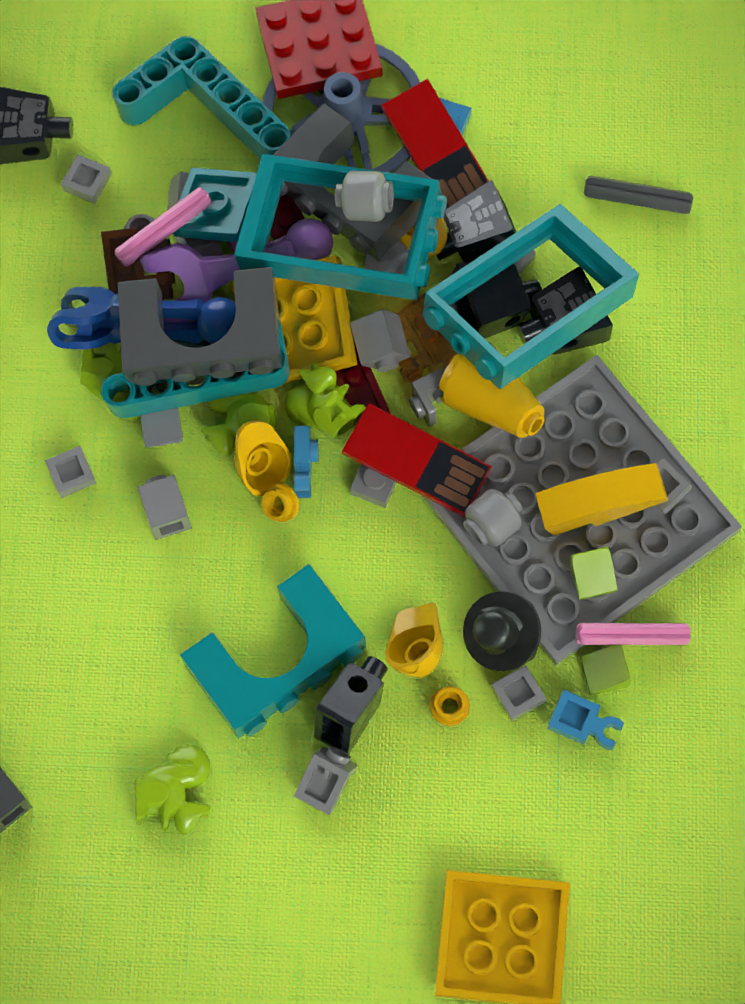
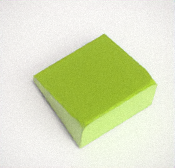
[569,547,618,600]
[581,645,631,696]

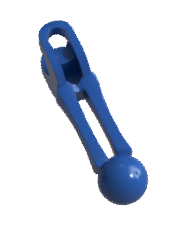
[47,287,236,350]

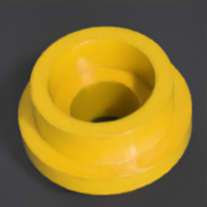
[262,484,299,522]
[430,686,470,726]

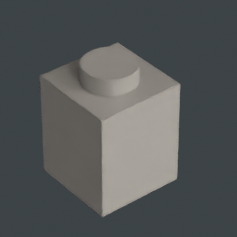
[350,309,411,372]
[137,475,192,540]

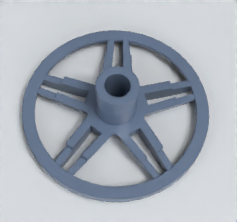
[263,44,420,173]

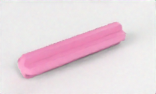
[115,187,211,267]
[576,623,691,645]

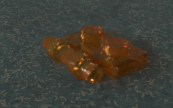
[397,293,458,386]

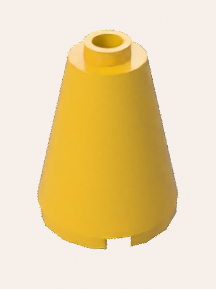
[439,343,545,438]

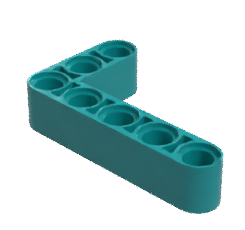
[112,36,291,160]
[101,310,290,418]

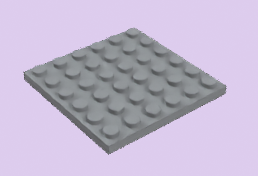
[422,355,742,666]

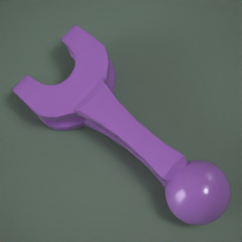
[140,218,333,323]

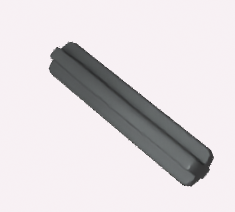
[584,175,693,214]

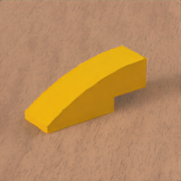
[535,463,668,536]

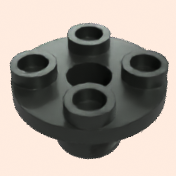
[463,591,542,671]

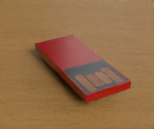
[380,78,489,209]
[341,403,492,518]

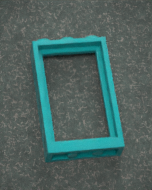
[234,154,447,300]
[422,204,639,390]

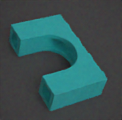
[180,564,366,739]

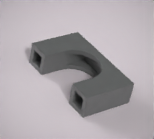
[273,104,432,261]
[118,267,282,386]

